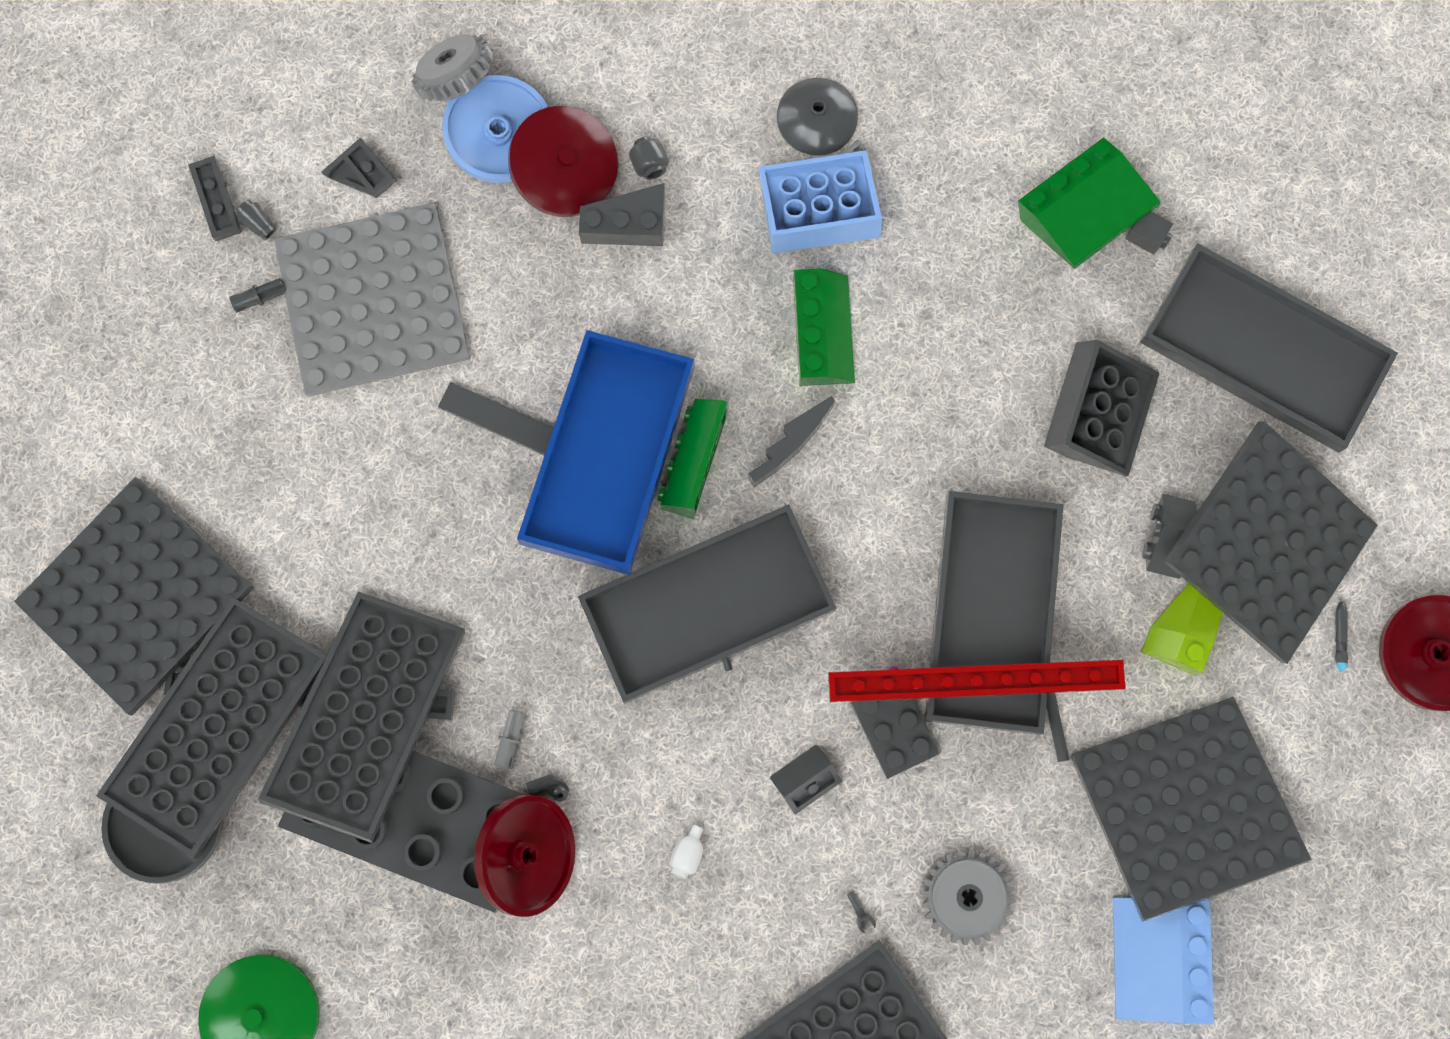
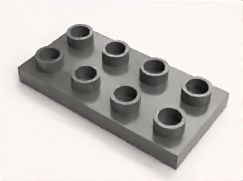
[1140,243,1398,453]
[924,491,1064,735]
[578,504,837,704]
[278,751,525,913]

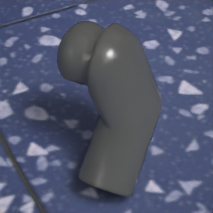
[526,775,569,801]

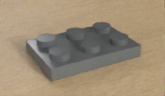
[850,699,939,779]

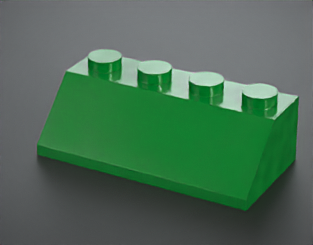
[793,268,855,386]
[657,399,727,519]

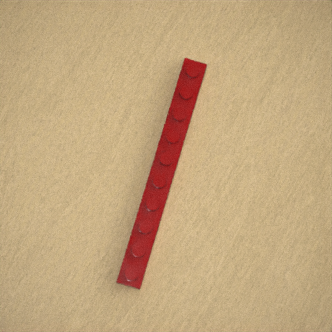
[828,660,1126,703]

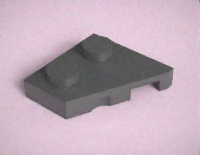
[321,138,397,198]

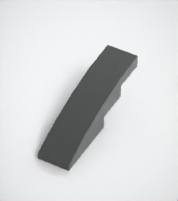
[748,396,835,488]

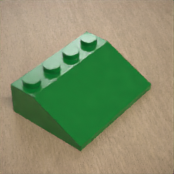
[1018,137,1160,269]

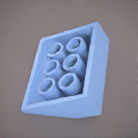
[758,150,882,254]
[1113,897,1214,1024]

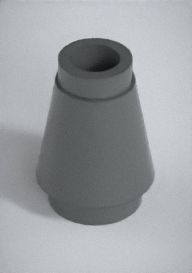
[234,199,276,240]

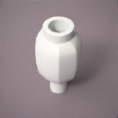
[669,825,703,880]

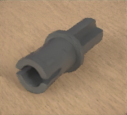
[229,279,286,313]

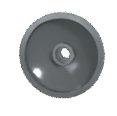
[777,78,858,156]

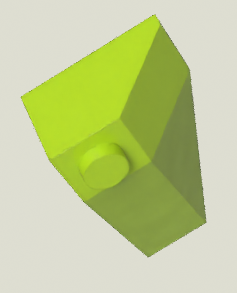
[1141,583,1223,675]

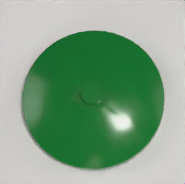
[198,954,320,1039]

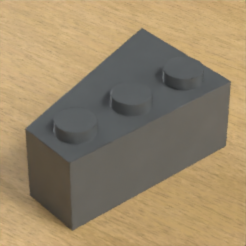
[579,183,666,246]

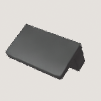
[770,745,842,815]

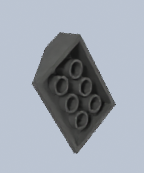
[1044,340,1159,476]

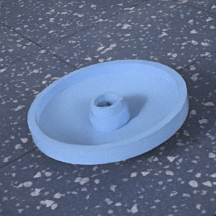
[442,75,548,183]

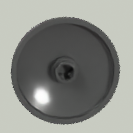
[101,804,223,884]

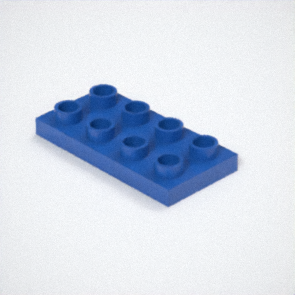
[517,330,695,576]

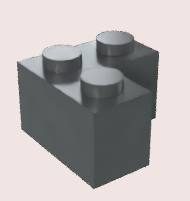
[1142,494,1197,579]

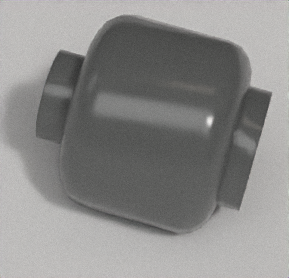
[629,136,669,180]

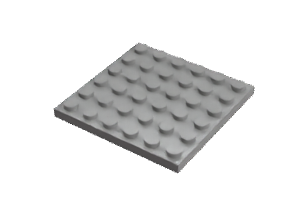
[274,203,470,397]

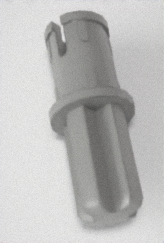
[494,710,524,769]

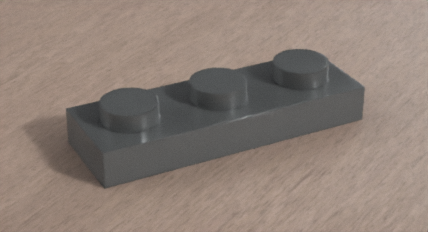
[188,156,242,241]

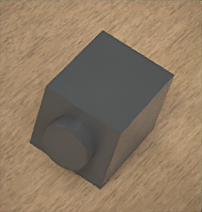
[1125,211,1173,255]

